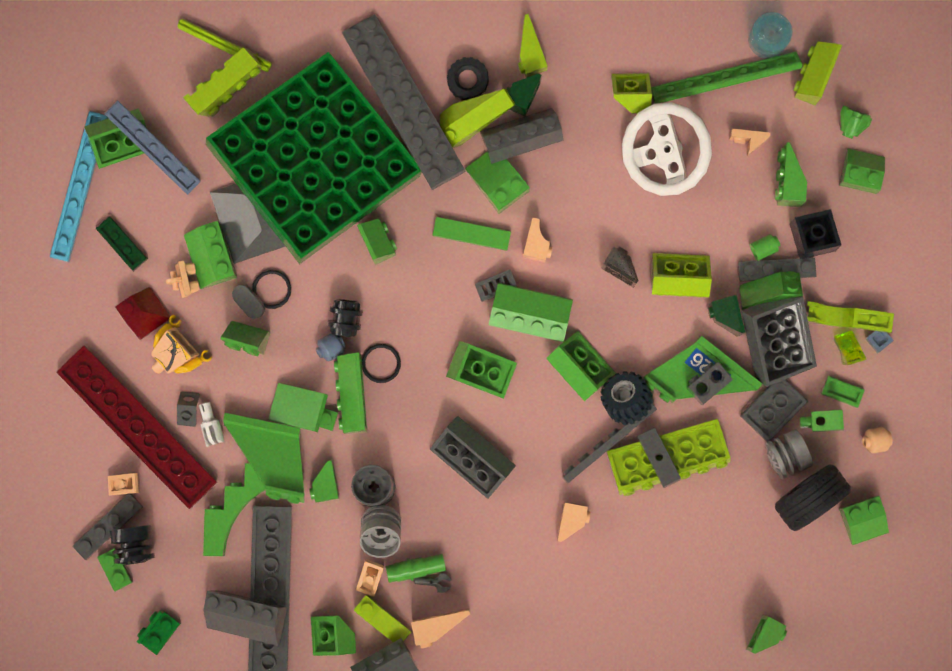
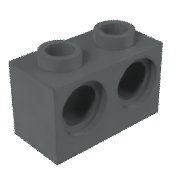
[687,362,733,405]

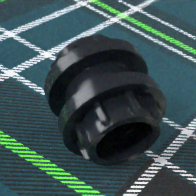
[327,299,363,337]

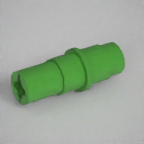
[385,554,446,583]

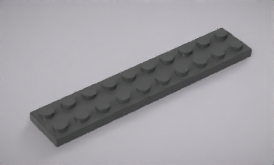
[342,14,466,190]
[248,506,292,671]

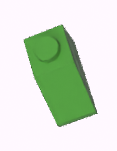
[309,460,340,503]

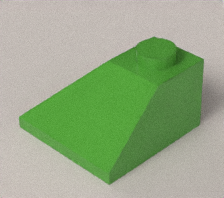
[746,615,787,654]
[311,616,356,656]

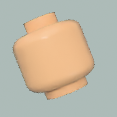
[862,427,893,453]

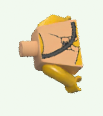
[151,315,212,374]

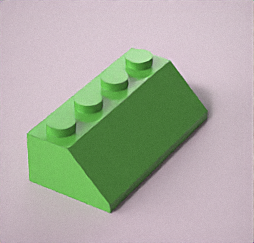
[489,283,573,342]
[334,353,367,434]

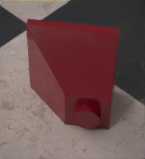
[115,287,170,340]

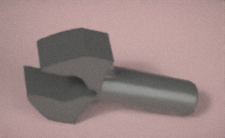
[414,573,451,593]

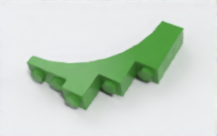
[203,463,305,556]

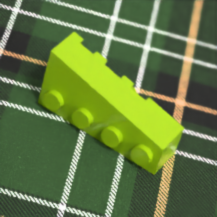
[183,47,263,117]

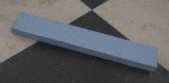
[104,100,201,195]

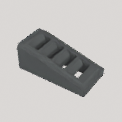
[475,270,517,302]

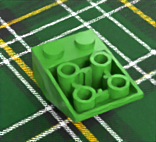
[775,142,807,207]
[220,321,270,357]

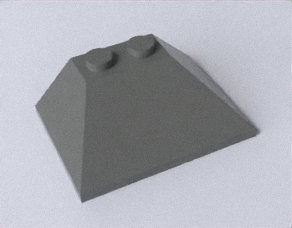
[210,184,285,264]

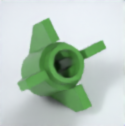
[840,105,872,139]

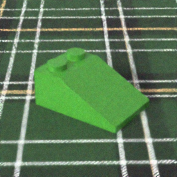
[465,152,530,214]
[739,271,803,310]
[446,341,517,399]

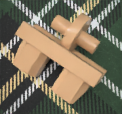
[166,261,199,298]

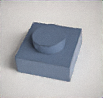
[866,331,894,353]

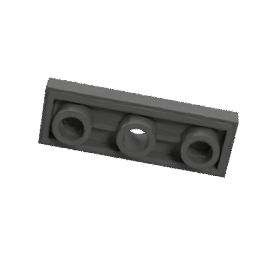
[637,428,681,488]

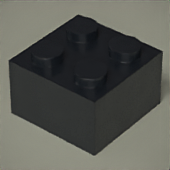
[789,209,842,259]

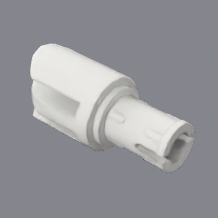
[198,402,225,447]

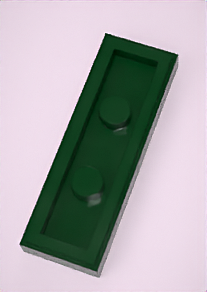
[95,216,148,272]

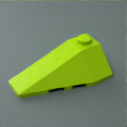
[440,88,515,148]

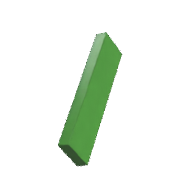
[433,217,511,251]

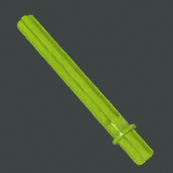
[177,19,272,72]

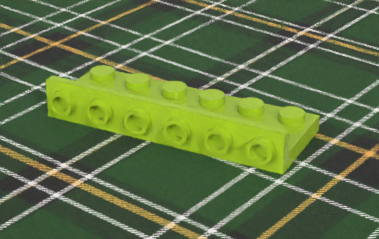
[607,419,731,496]

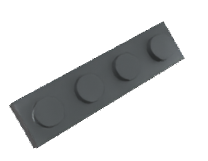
[738,258,817,282]
[72,494,143,560]

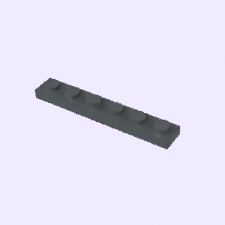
[563,404,657,484]

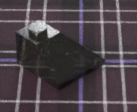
[601,247,639,288]

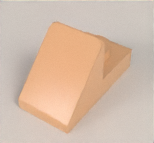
[729,128,770,156]
[108,473,140,495]
[356,559,384,597]

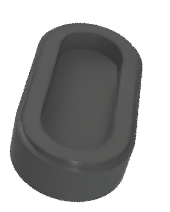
[232,285,265,319]

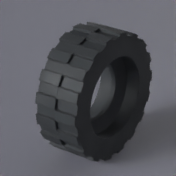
[447,57,489,100]

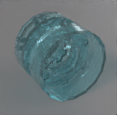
[748,12,793,59]

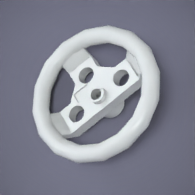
[622,102,712,196]

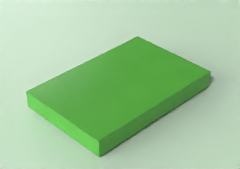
[268,383,328,432]

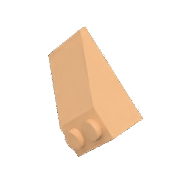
[411,609,470,648]

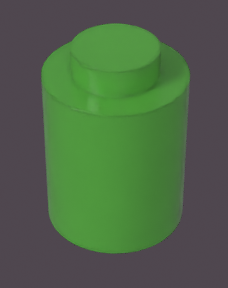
[749,234,780,261]

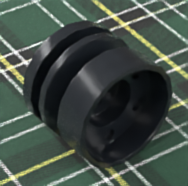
[110,525,155,565]

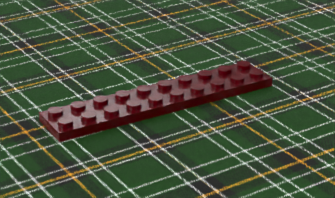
[56,346,218,509]

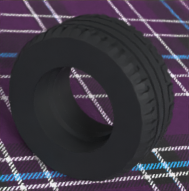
[775,464,851,531]

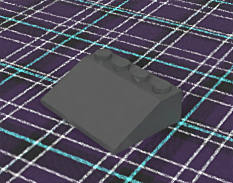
[741,296,817,387]

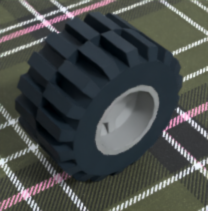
[600,371,653,425]

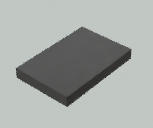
[740,379,808,442]

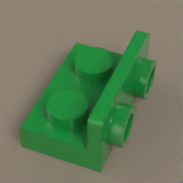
[137,610,181,655]

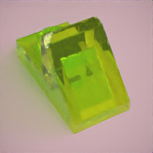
[834,330,866,366]

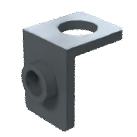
[177,391,200,427]

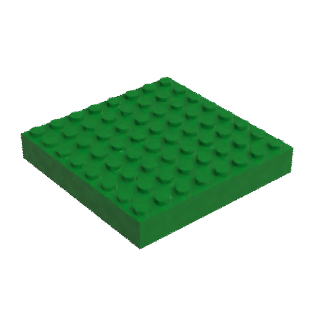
[205,52,422,264]

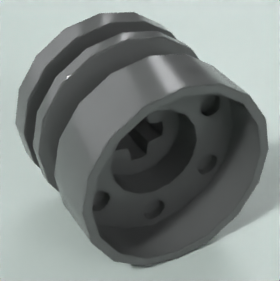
[351,465,396,507]

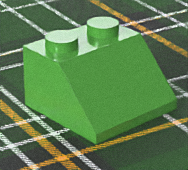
[839,149,885,194]
[357,219,397,265]
[839,496,889,545]

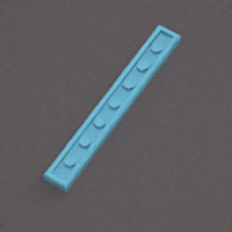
[50,111,108,262]

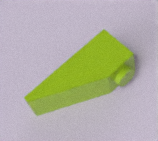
[517,14,548,78]
[354,595,411,642]

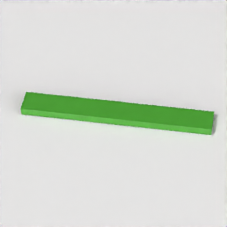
[651,52,802,104]

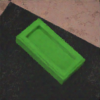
[821,376,865,408]

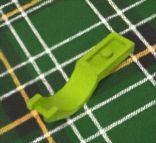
[807,301,894,333]

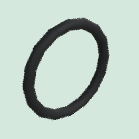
[252,270,291,309]
[362,344,401,383]

